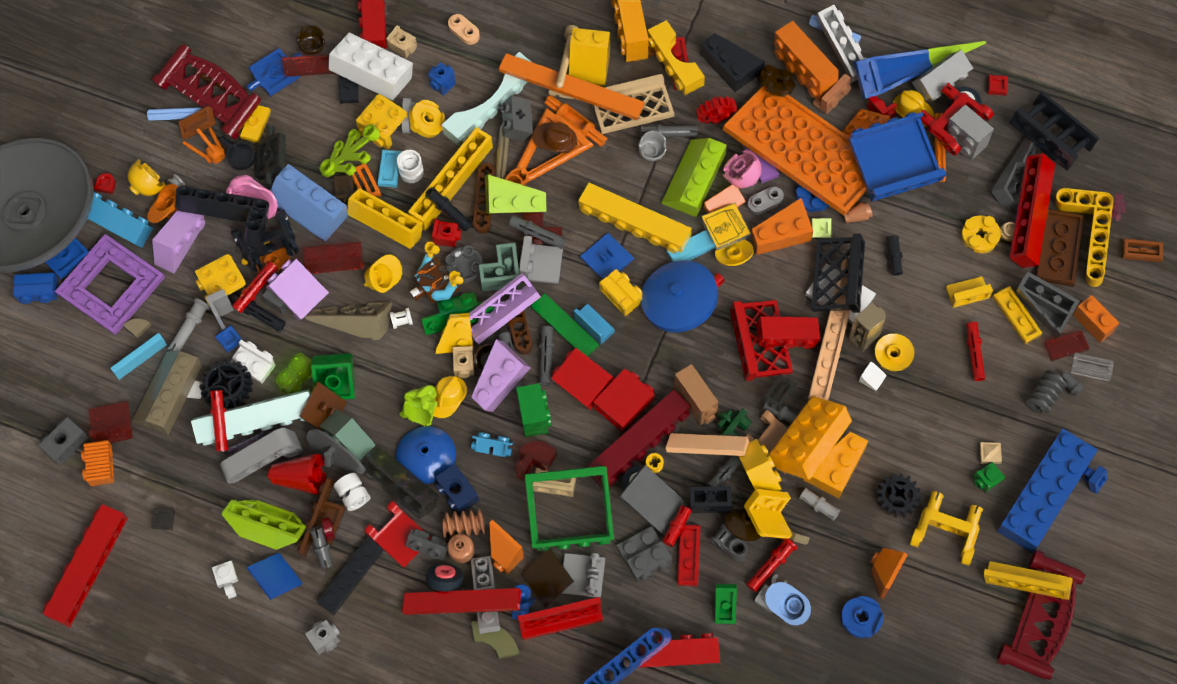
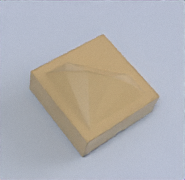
[979,442,1002,464]

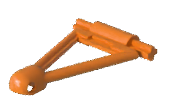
[505,95,608,186]

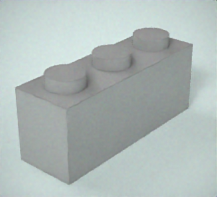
[912,50,973,101]

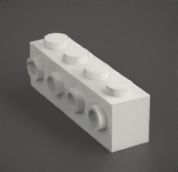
[817,5,866,83]

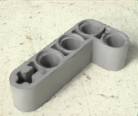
[220,428,303,484]

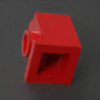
[432,219,462,247]

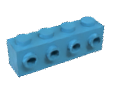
[87,192,153,248]

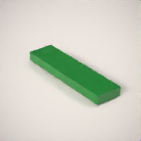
[531,293,599,357]

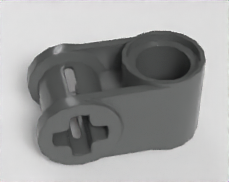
[709,524,748,562]

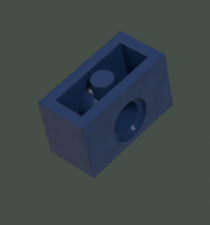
[435,464,479,514]

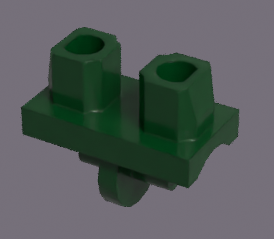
[717,408,752,436]

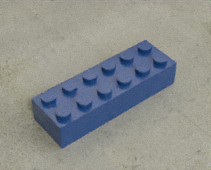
[997,428,1098,554]

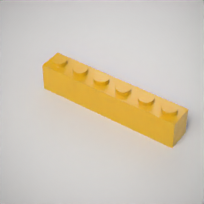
[408,127,493,231]
[578,183,692,254]

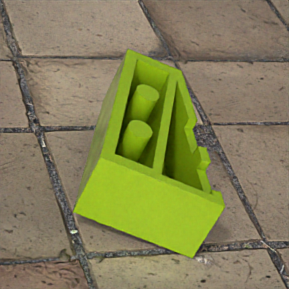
[485,175,546,214]

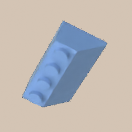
[270,164,349,242]

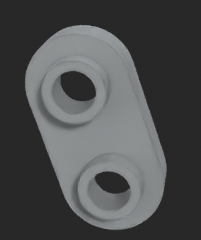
[402,98,415,134]
[747,187,784,215]

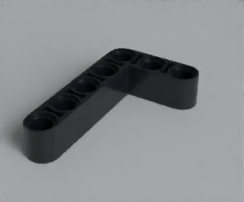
[175,186,269,246]

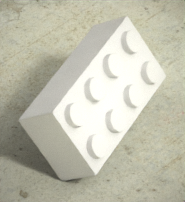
[329,32,413,101]

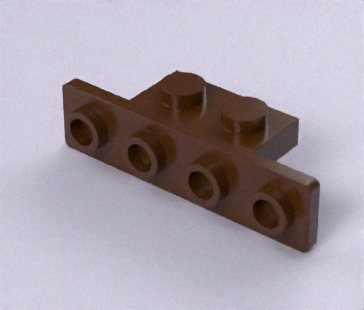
[297,478,346,558]

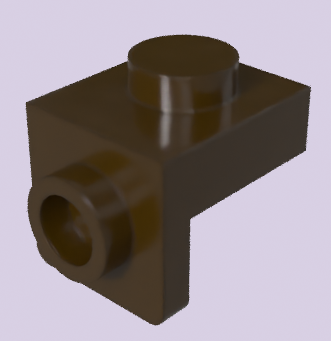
[333,175,354,202]

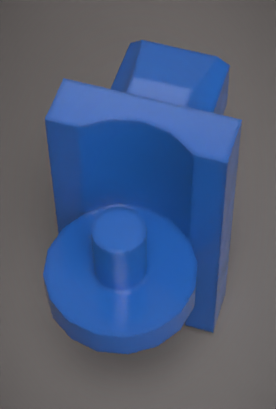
[512,584,535,619]

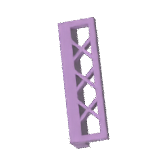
[470,273,541,344]

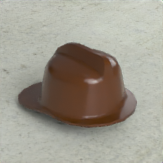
[532,122,577,153]

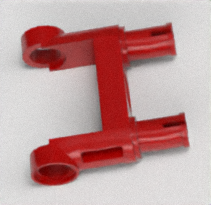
[921,83,994,156]

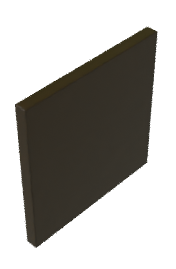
[522,549,574,607]

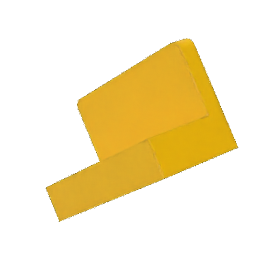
[946,277,993,308]

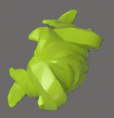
[399,385,437,426]

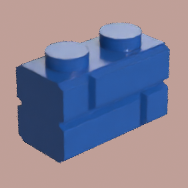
[13,273,58,304]

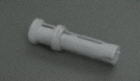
[167,298,210,351]

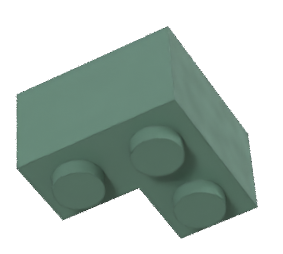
[479,243,521,292]
[320,409,376,461]

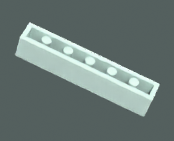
[191,389,311,446]

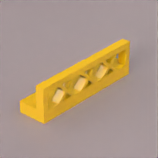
[984,561,1073,600]

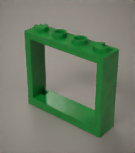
[525,465,614,551]

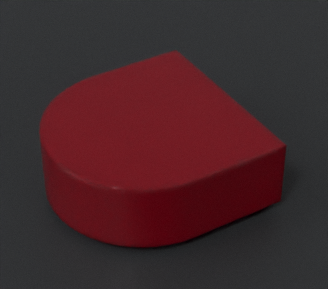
[322,517,335,541]

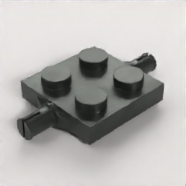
[255,125,286,187]

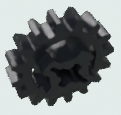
[876,473,921,518]

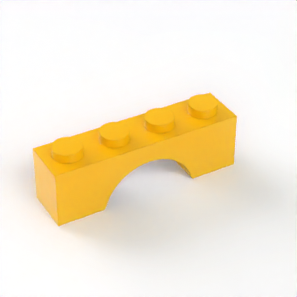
[647,20,705,95]

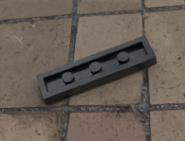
[317,537,384,615]

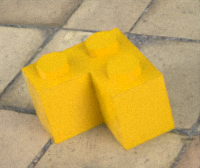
[739,439,782,491]

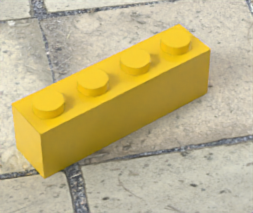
[347,188,423,249]

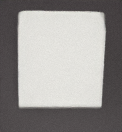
[859,362,887,391]

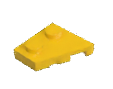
[435,313,473,354]

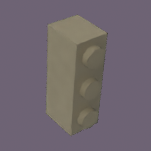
[849,302,886,352]

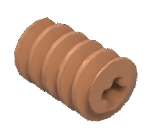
[443,509,485,538]

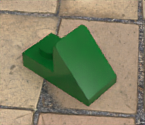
[715,584,737,624]

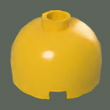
[127,159,166,196]

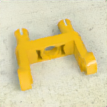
[910,491,983,566]

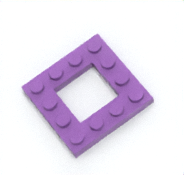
[55,234,165,335]

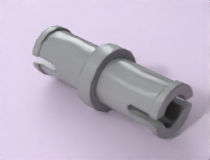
[799,488,840,521]

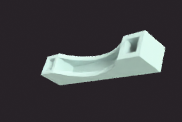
[442,52,531,147]

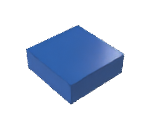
[215,325,242,353]

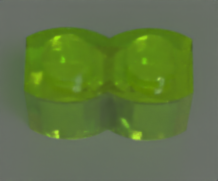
[275,352,312,395]

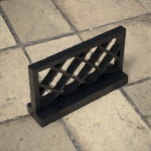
[811,233,865,313]

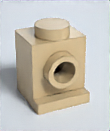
[386,25,417,58]
[453,346,474,378]

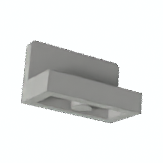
[205,289,234,331]

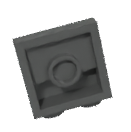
[616,526,672,582]

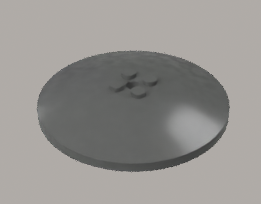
[0,138,94,273]

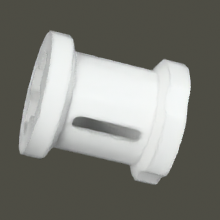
[390,308,413,329]

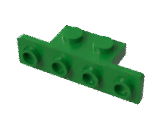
[421,292,494,335]

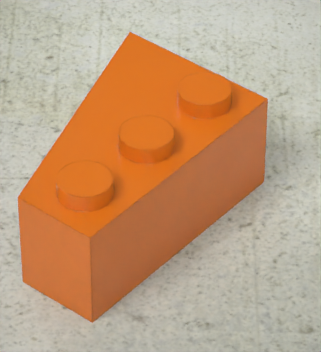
[751,198,813,255]

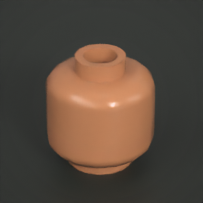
[447,534,475,563]

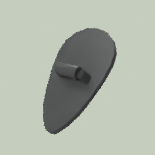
[306,429,366,474]

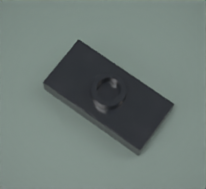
[339,75,359,104]

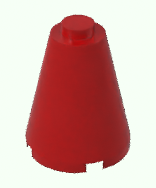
[267,454,326,494]

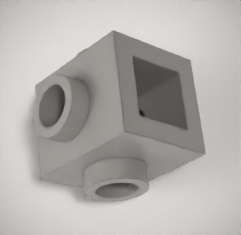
[305,620,340,655]

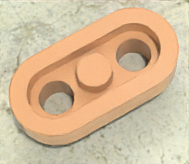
[448,14,480,45]

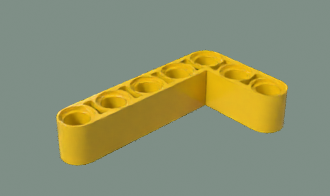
[1055,188,1113,287]

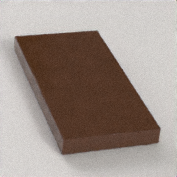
[1035,209,1084,287]

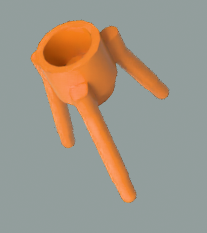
[182,127,226,164]

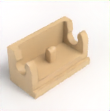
[533,468,576,497]

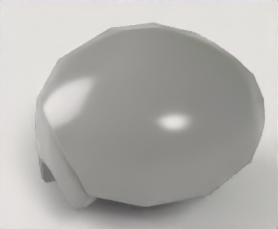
[638,130,667,162]

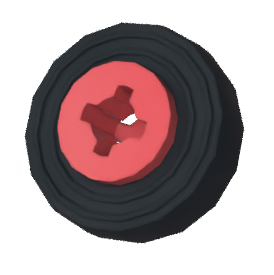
[426,564,463,592]

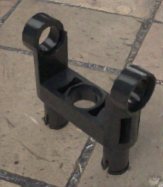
[231,209,299,272]

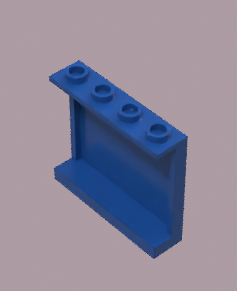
[848,112,947,202]

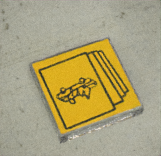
[700,202,751,251]

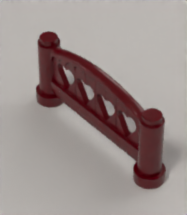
[151,44,262,140]
[996,550,1085,680]

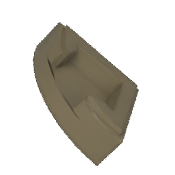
[123,318,151,339]
[790,531,810,545]

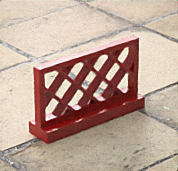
[729,300,793,381]
[518,597,603,640]

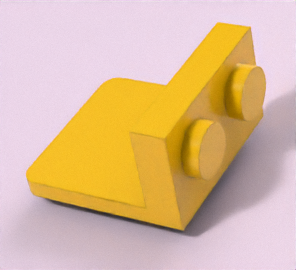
[356,95,407,150]
[195,254,246,306]
[744,489,792,539]

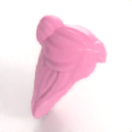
[226,175,278,219]

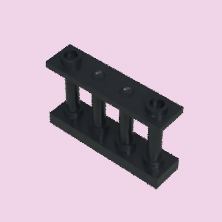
[1009,91,1100,171]

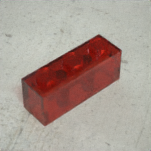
[303,242,365,274]

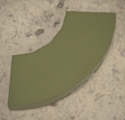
[471,621,520,659]

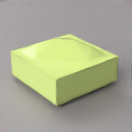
[811,218,831,238]

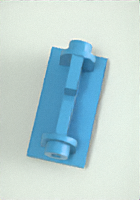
[471,432,514,457]

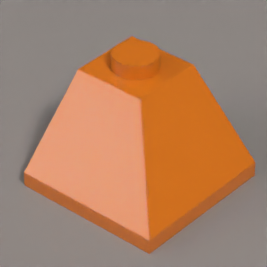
[489,520,524,575]
[871,548,908,600]

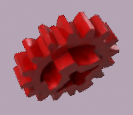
[696,96,737,124]

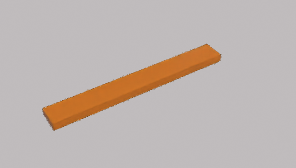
[499,53,645,121]

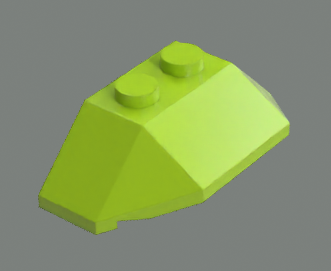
[222,500,306,550]

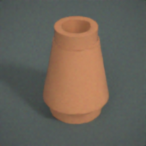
[844,202,873,224]

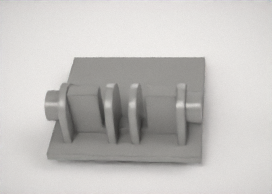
[561,553,606,598]

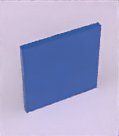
[580,233,634,280]
[247,553,303,600]

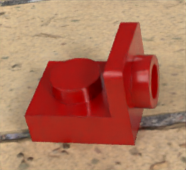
[867,96,897,119]

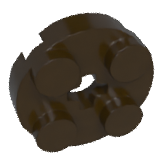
[758,65,795,97]

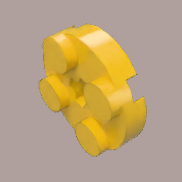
[409,100,446,138]
[961,215,1001,254]

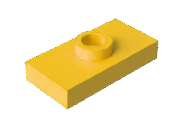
[240,105,271,143]

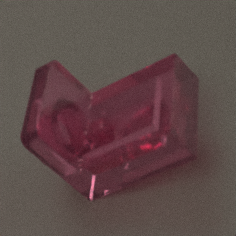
[1102,193,1127,221]

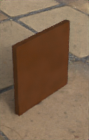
[299,382,347,432]

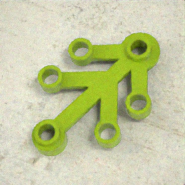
[320,124,380,177]

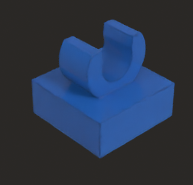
[1083,466,1108,494]

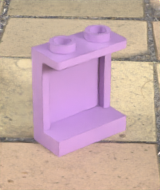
[266,259,329,320]

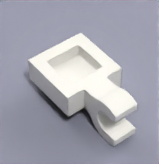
[212,561,238,599]

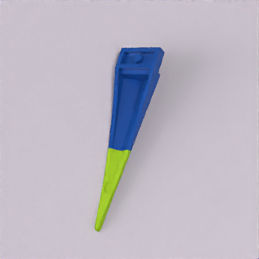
[853,41,986,99]

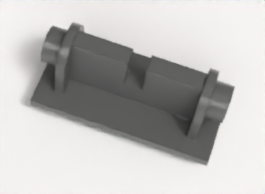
[405,529,448,561]

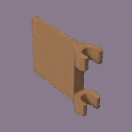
[745,410,788,475]

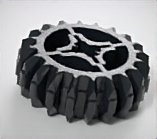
[199,358,253,410]

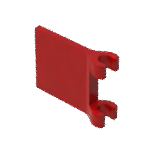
[364,501,432,568]

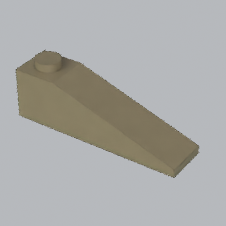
[305,302,392,340]

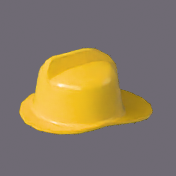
[893,90,934,127]
[363,255,402,293]
[434,376,467,418]

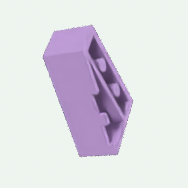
[152,210,205,273]
[471,340,531,412]

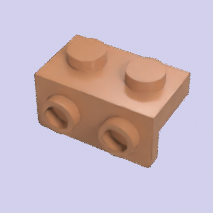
[813,74,851,114]

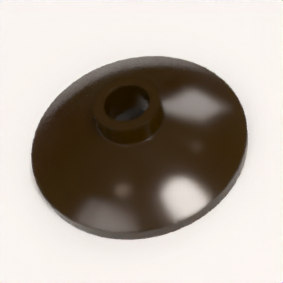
[725,509,761,541]

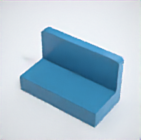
[573,304,615,345]

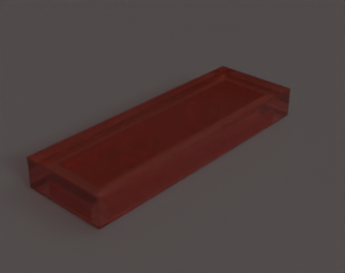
[281,55,337,77]

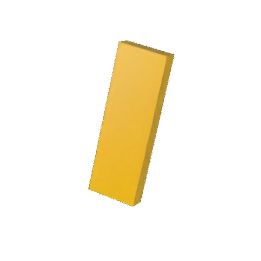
[992,286,1042,344]

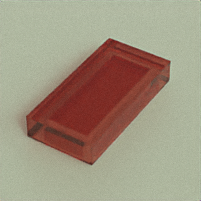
[1044,331,1089,361]

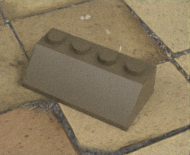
[132,351,202,435]

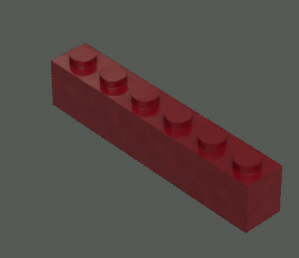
[587,390,691,490]

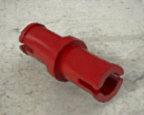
[662,505,692,547]

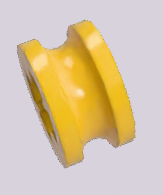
[646,453,664,473]

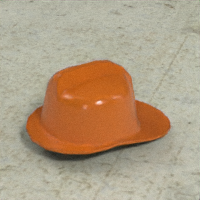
[147,184,178,223]

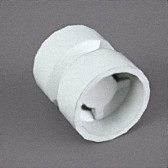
[397,150,424,183]
[334,473,371,511]

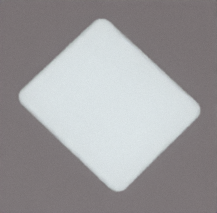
[187,381,203,399]

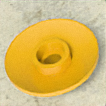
[715,239,754,266]
[875,334,915,371]

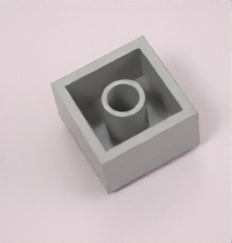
[946,104,994,160]

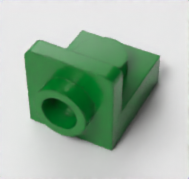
[973,462,1006,493]

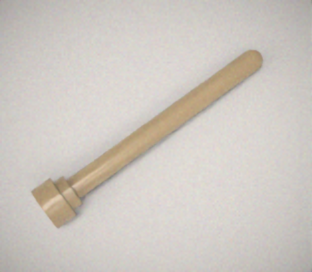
[556,25,578,88]

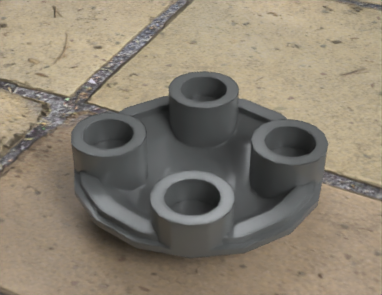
[445,245,484,283]

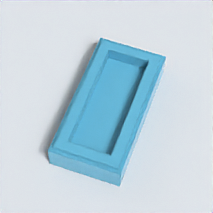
[378,150,401,188]

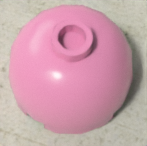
[723,150,762,189]

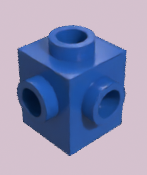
[428,62,456,96]

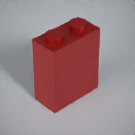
[551,348,614,410]
[593,369,655,433]

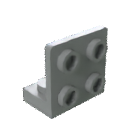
[519,236,563,284]

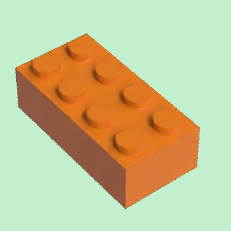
[774,21,839,102]

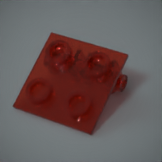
[89,401,133,443]

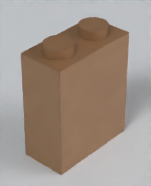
[674,364,719,425]

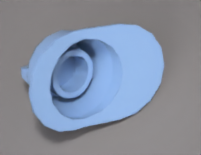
[765,582,811,625]

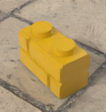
[599,269,643,316]

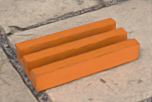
[353,164,382,197]

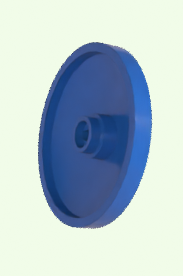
[641,260,718,332]

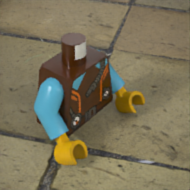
[410,242,463,303]

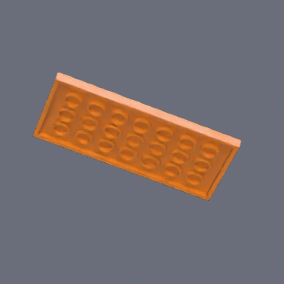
[723,85,867,216]

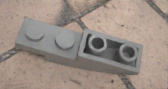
[471,556,500,634]

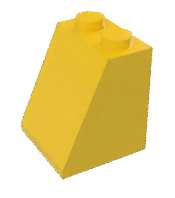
[569,28,610,87]

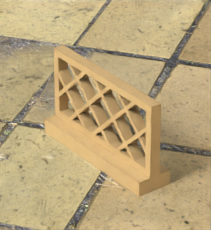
[592,74,674,134]

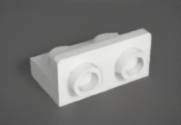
[232,340,276,384]

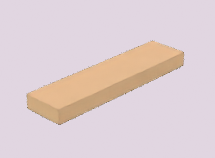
[666,433,749,456]

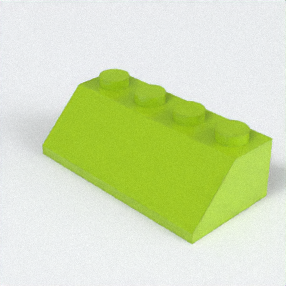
[662,138,727,218]

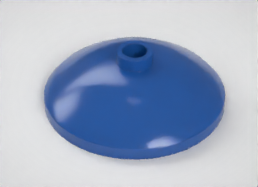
[396,426,456,484]

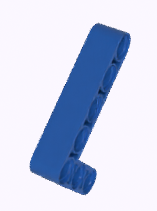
[583,627,671,684]

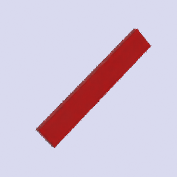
[402,588,521,615]

